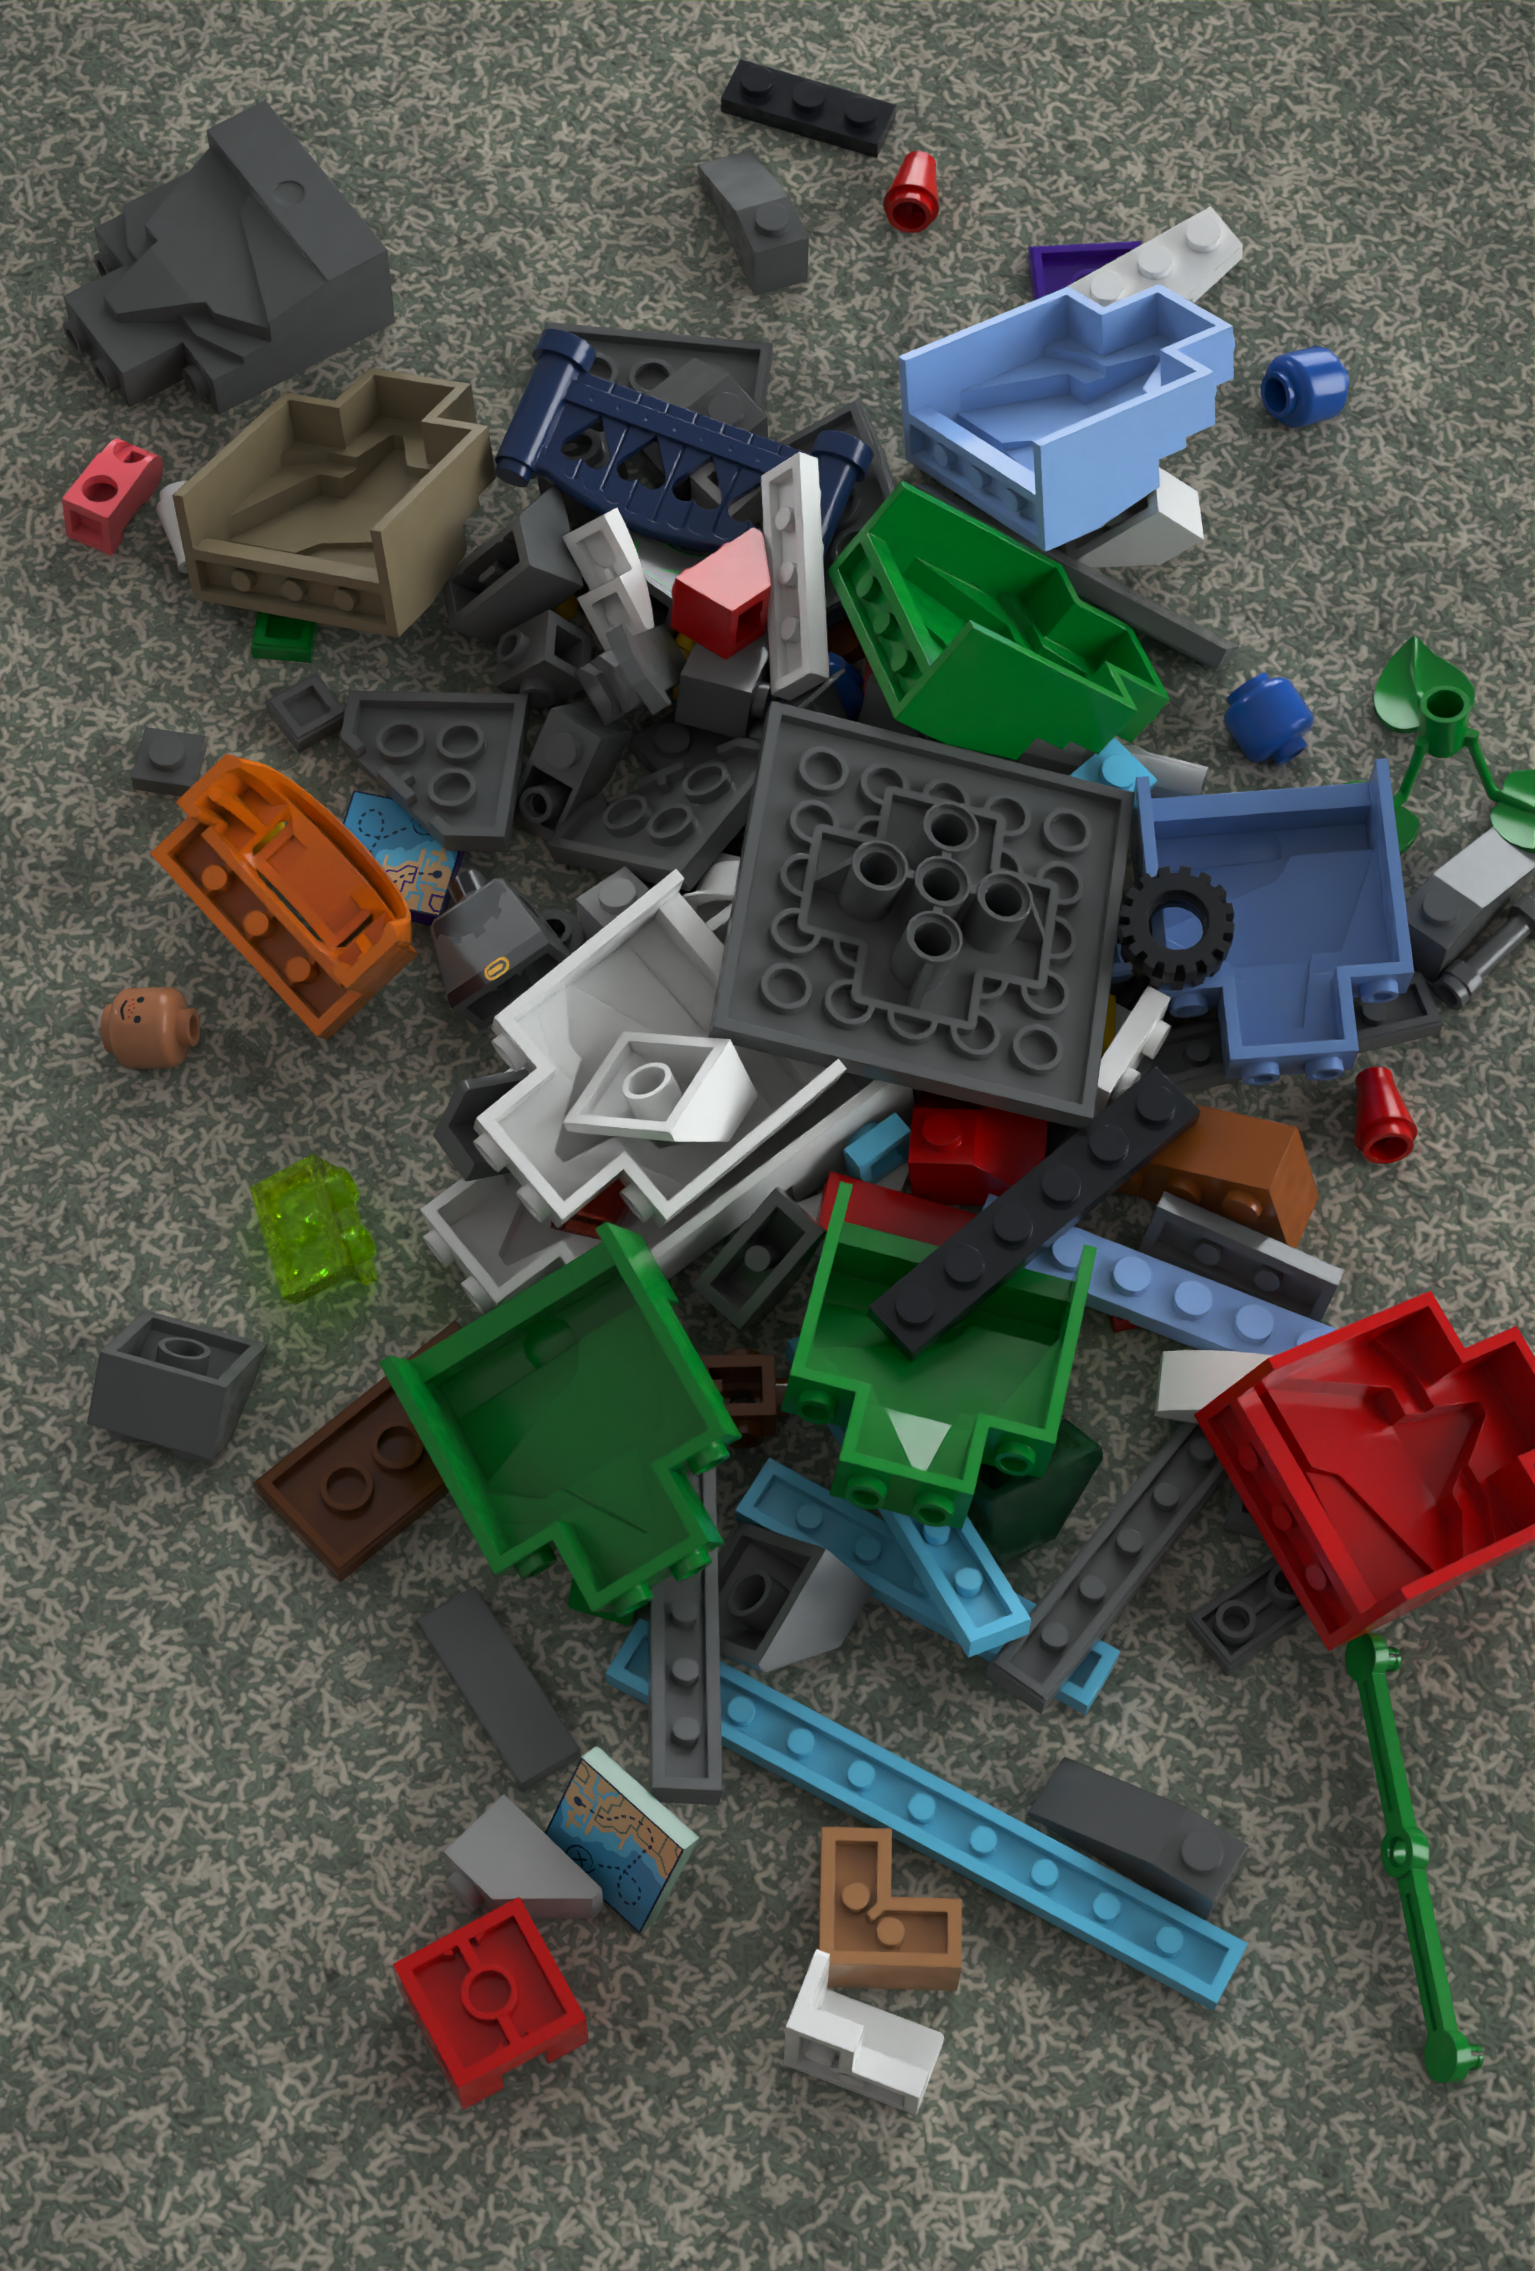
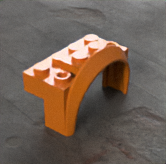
[150,753,419,1039]

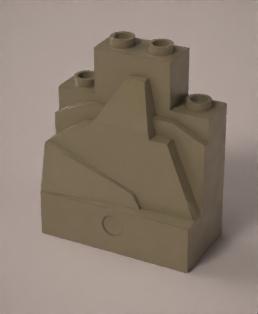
[172,368,496,638]

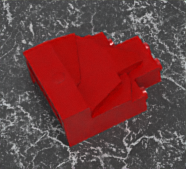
[1194,1291,1535,1652]

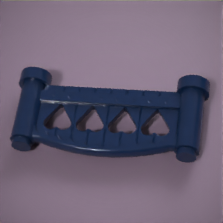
[494,329,874,560]

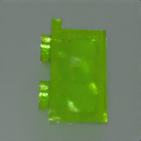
[249,1153,378,1305]

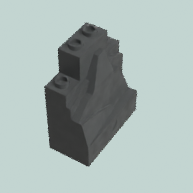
[63,100,395,415]

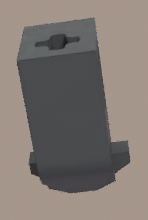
[574,623,687,726]

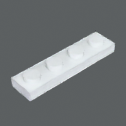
[761,452,829,700]

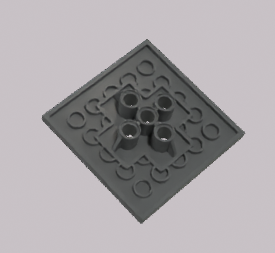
[708,701,1135,1129]

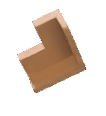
[818,1827,962,1991]

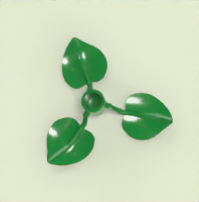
[1340,636,1535,855]

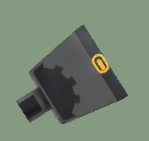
[430,870,571,1029]

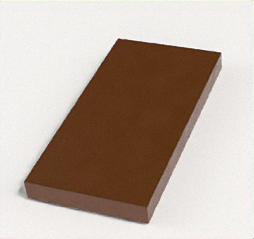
[253,1320,462,1582]

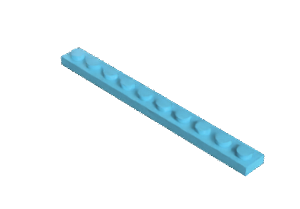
[605,1618,1248,2011]

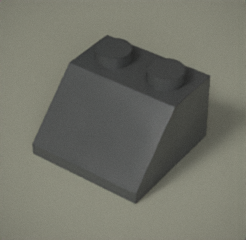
[629,357,768,501]
[87,1310,267,1460]

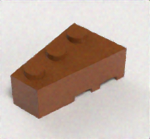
[1116,1104,1319,1249]

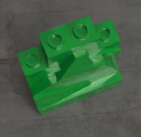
[827,481,1170,760]
[781,1181,1097,1530]
[379,1222,742,1617]

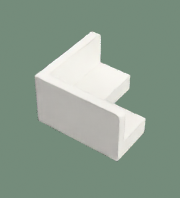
[784,1949,944,2115]

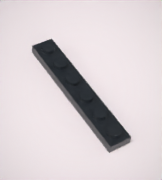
[867,1066,1201,1362]

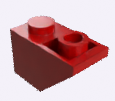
[670,527,771,660]

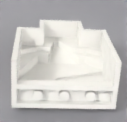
[473,869,847,1228]

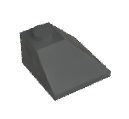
[718,1521,874,1673]

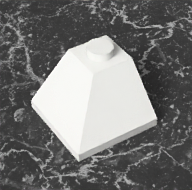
[563,1031,758,1142]

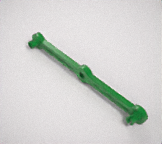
[1345,1632,1484,2084]

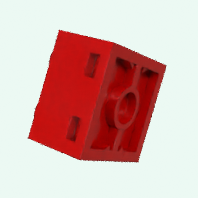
[393,1897,589,2110]

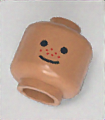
[101,987,200,1069]

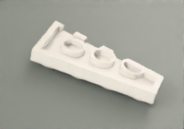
[1065,206,1243,307]

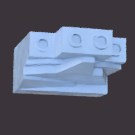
[898,284,1235,552]

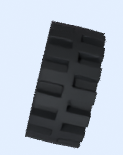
[1117,866,1235,991]

